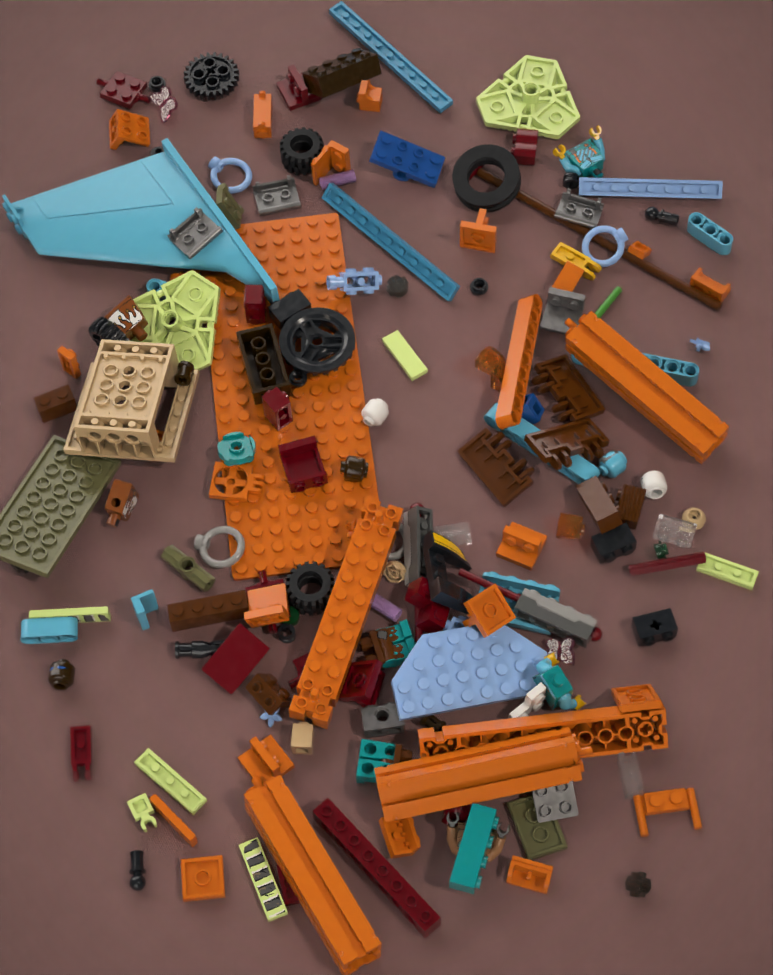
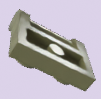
[216,183,244,230]

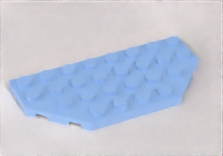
[391,625,548,721]

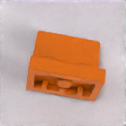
[109,109,150,150]
[311,140,351,186]
[244,583,289,628]

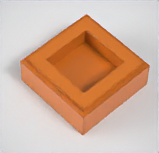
[627,241,652,260]

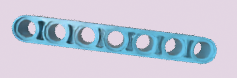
[571,353,699,387]
[484,403,601,484]

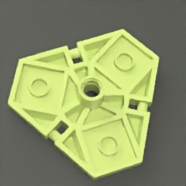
[476,55,580,139]
[130,270,221,371]

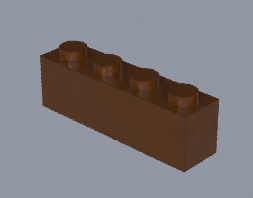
[167,590,249,632]

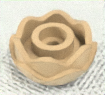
[681,507,706,530]
[383,560,406,583]

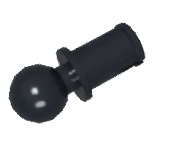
[645,207,679,226]
[129,850,146,891]

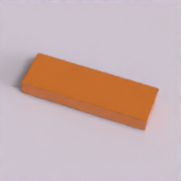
[149,794,198,847]

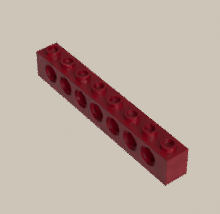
[312,798,441,939]

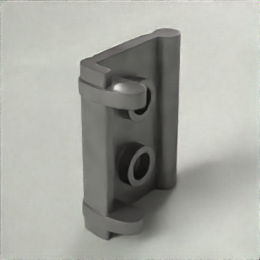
[253,175,301,216]
[554,188,604,229]
[167,207,223,259]

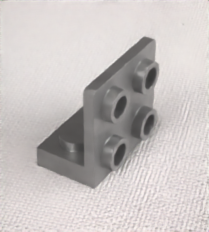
[540,287,586,335]
[532,781,579,823]

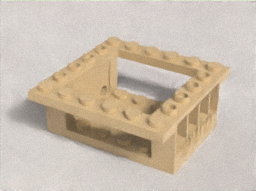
[63,339,200,463]

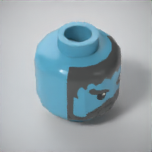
[598,450,627,478]

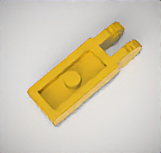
[550,242,602,281]

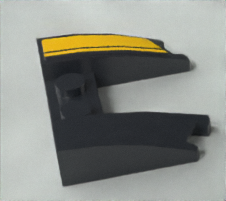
[421,530,474,614]

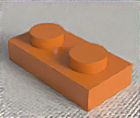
[57,346,81,379]

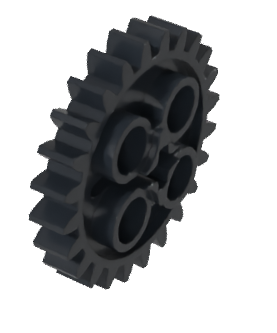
[184,52,239,101]

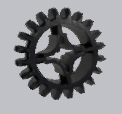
[88,317,130,346]

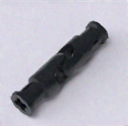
[175,640,225,659]

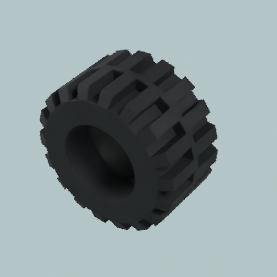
[280,127,324,175]
[286,561,335,616]

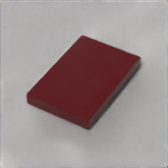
[201,623,271,695]

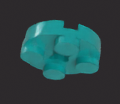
[217,432,256,466]

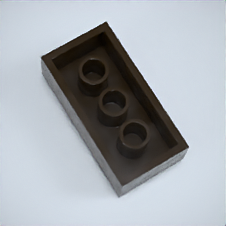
[302,48,382,98]
[236,323,291,405]

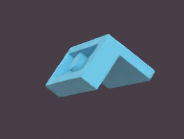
[131,589,159,630]

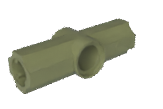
[161,544,216,592]

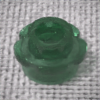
[654,541,669,559]

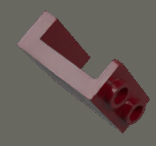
[278,435,328,493]

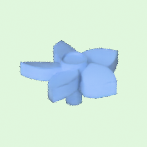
[689,337,710,352]
[259,707,282,728]

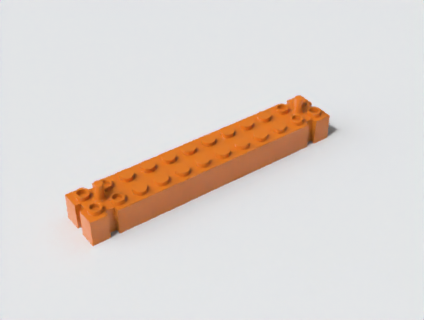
[289,497,403,730]
[417,703,668,758]

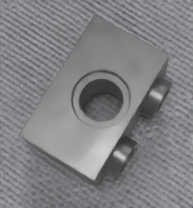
[361,702,405,739]

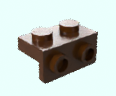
[246,673,292,715]

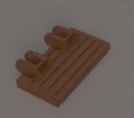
[531,354,605,422]
[524,418,610,470]
[457,428,535,507]

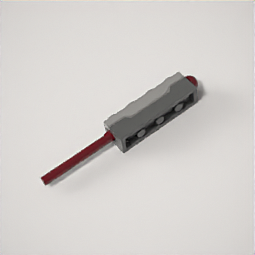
[403,502,433,644]
[458,568,602,648]

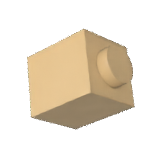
[291,722,314,755]

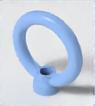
[208,156,252,194]
[582,225,629,267]

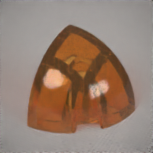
[475,346,507,392]

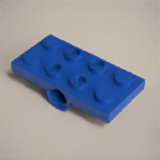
[369,130,445,188]

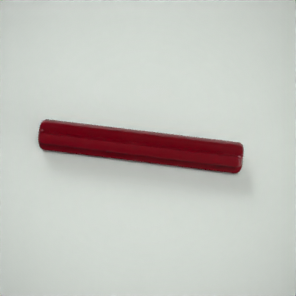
[628,552,706,576]

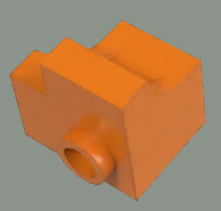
[356,79,383,112]

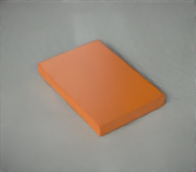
[611,684,662,713]

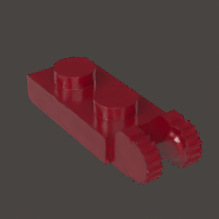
[70,725,92,782]

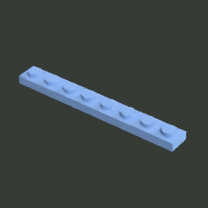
[579,177,723,199]

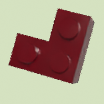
[404,576,450,633]

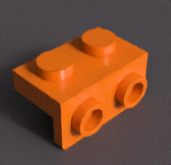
[378,817,421,859]

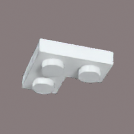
[508,682,547,718]

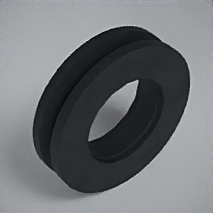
[452,144,521,213]

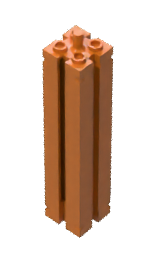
[565,311,729,465]
[374,726,593,822]
[244,775,382,975]

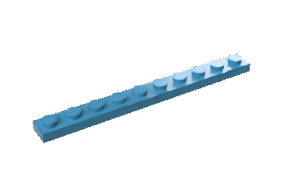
[329,1,453,113]
[321,183,460,301]

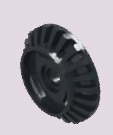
[279,307,355,376]

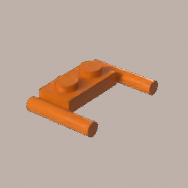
[633,788,702,837]

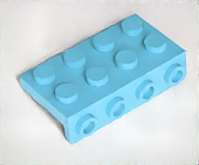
[479,571,560,635]

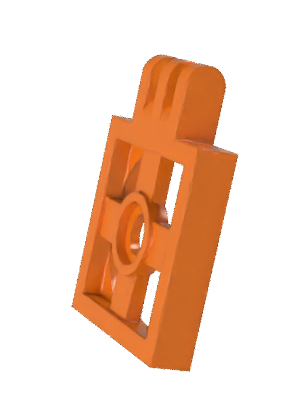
[209,461,265,502]

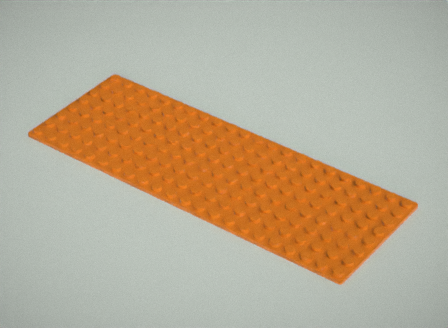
[201,213,379,581]

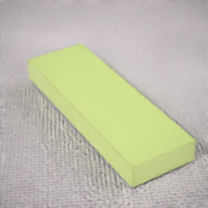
[382,330,428,381]
[696,552,759,590]

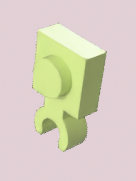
[127,793,157,833]

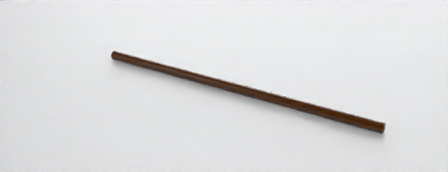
[476,168,723,311]

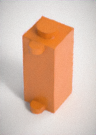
[253,91,272,139]

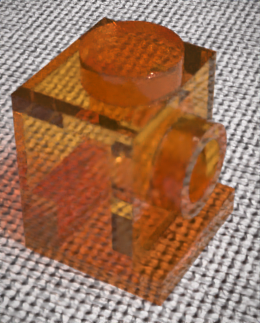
[556,512,586,539]

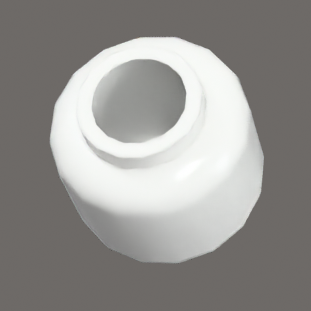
[361,398,389,427]
[640,471,668,499]

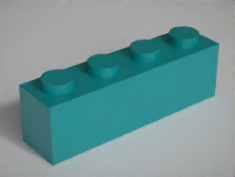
[449,803,500,894]

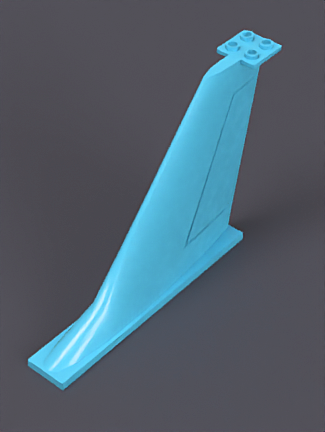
[2,138,280,304]

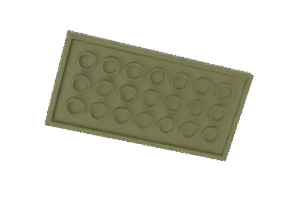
[0,435,121,579]

